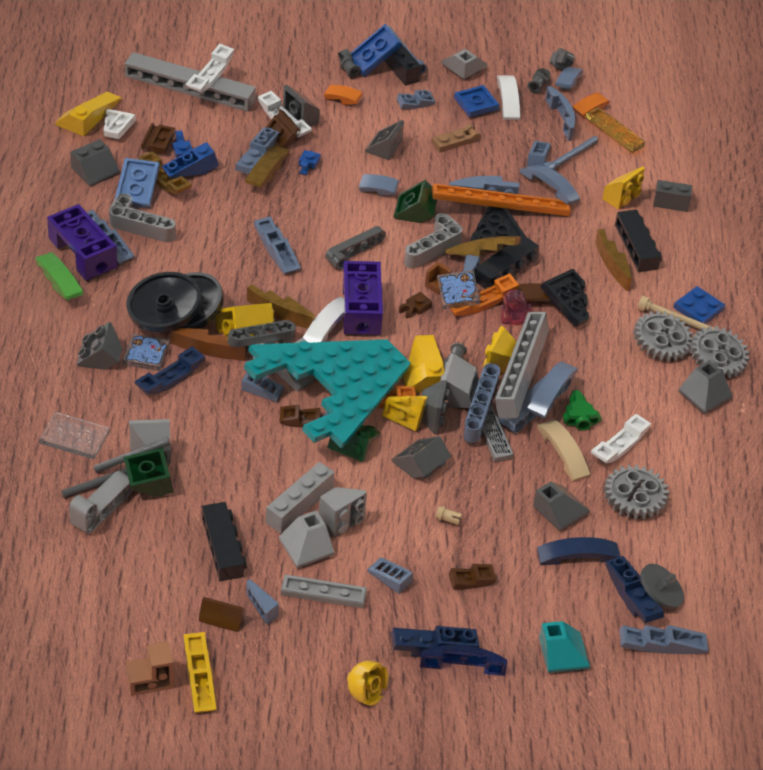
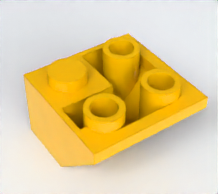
[602,166,645,209]
[483,326,517,374]

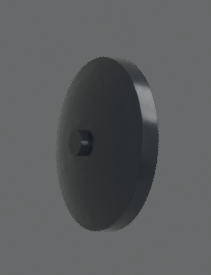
[126,272,202,332]
[166,272,224,333]

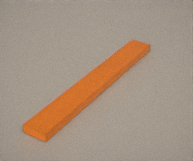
[432,183,571,216]

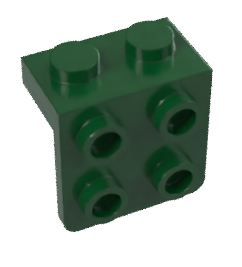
[327,425,381,462]

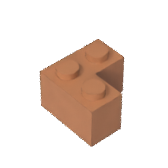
[126,641,174,696]

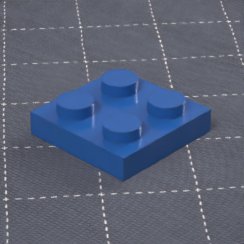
[454,85,499,118]
[673,286,725,324]

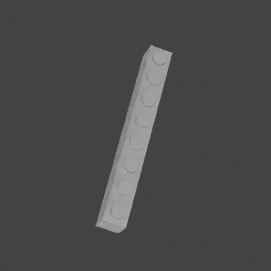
[124,52,256,112]
[495,312,549,419]

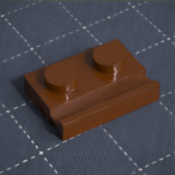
[265,109,301,149]
[141,123,175,154]

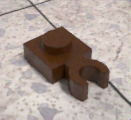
[399,292,432,319]

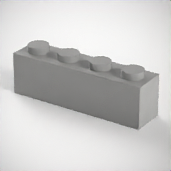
[266,462,335,533]

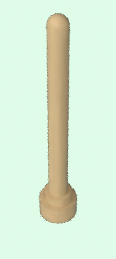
[637,296,714,330]

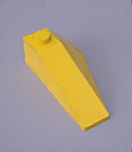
[55,92,122,136]
[403,335,445,393]

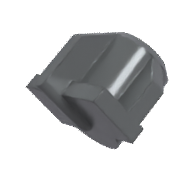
[549,48,575,70]

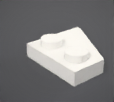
[103,109,136,139]

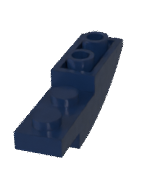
[605,556,664,623]
[391,626,479,657]

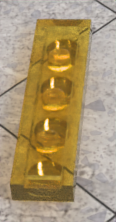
[586,107,645,153]

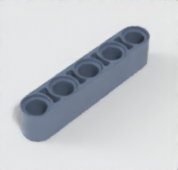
[463,363,500,443]
[499,375,571,433]

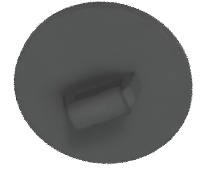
[640,564,684,609]

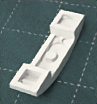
[186,44,234,92]
[497,75,520,120]
[258,91,312,137]
[303,297,344,342]
[591,414,651,463]

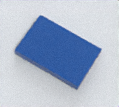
[351,24,402,77]

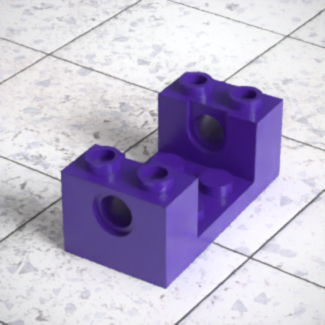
[47,204,117,281]
[342,261,383,335]

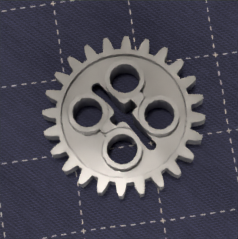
[633,310,693,362]
[689,326,750,379]
[604,464,669,519]

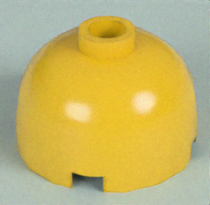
[347,660,388,706]

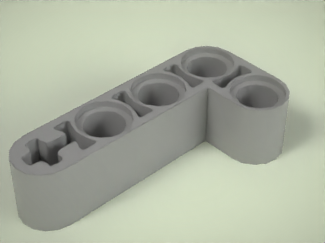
[109,194,176,242]
[404,214,463,269]
[69,471,134,534]

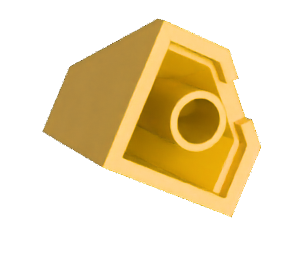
[215,303,274,339]

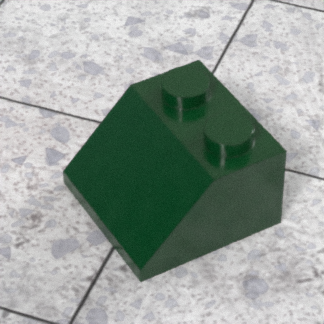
[393,180,437,223]
[123,447,174,497]

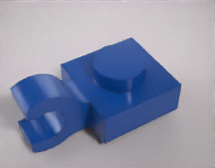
[173,130,192,158]
[299,150,321,175]

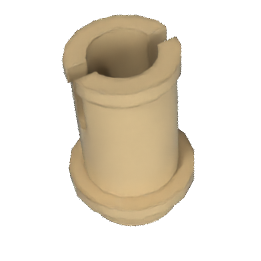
[435,506,462,526]

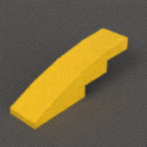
[183,632,216,713]

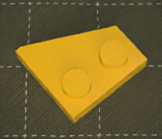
[382,396,428,431]

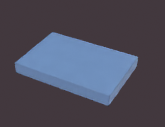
[115,158,160,209]

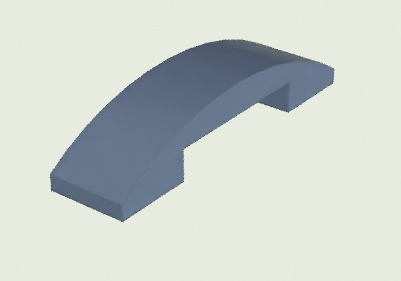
[545,86,575,141]
[519,165,580,205]
[527,361,578,418]

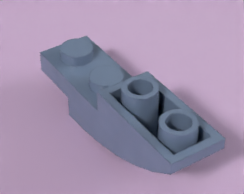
[235,127,279,174]
[449,176,519,194]

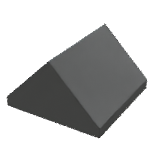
[365,120,404,160]

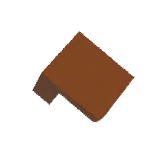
[425,262,452,295]

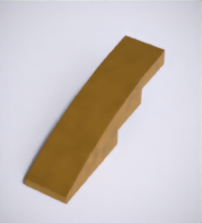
[245,145,290,188]
[595,229,632,291]
[445,236,521,257]
[247,284,315,329]

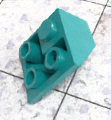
[539,621,590,673]

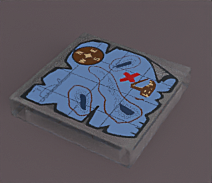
[437,270,480,309]
[123,334,170,371]

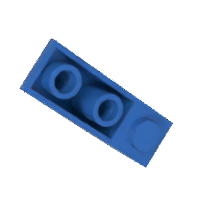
[161,142,219,178]

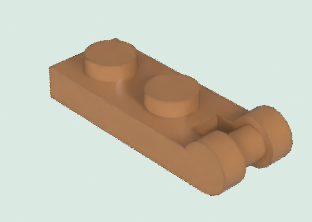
[431,124,481,153]

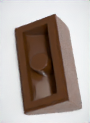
[513,283,552,302]
[199,597,244,632]

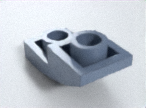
[555,67,583,90]
[396,90,435,109]
[359,174,399,196]

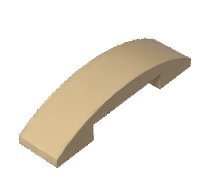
[537,420,590,482]

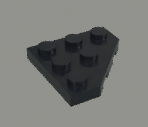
[470,206,526,252]
[540,269,590,327]

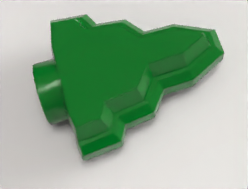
[563,390,602,431]

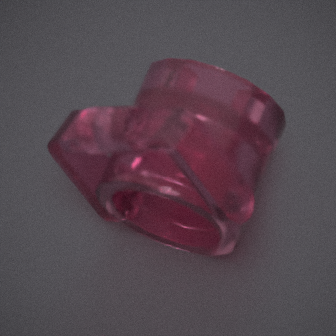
[501,290,531,325]

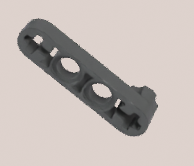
[325,226,386,270]
[227,320,296,347]

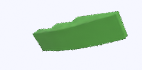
[35,252,84,300]

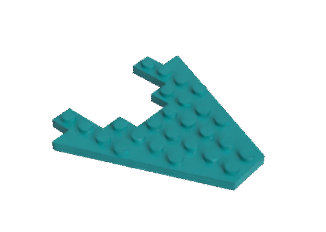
[244,339,411,448]

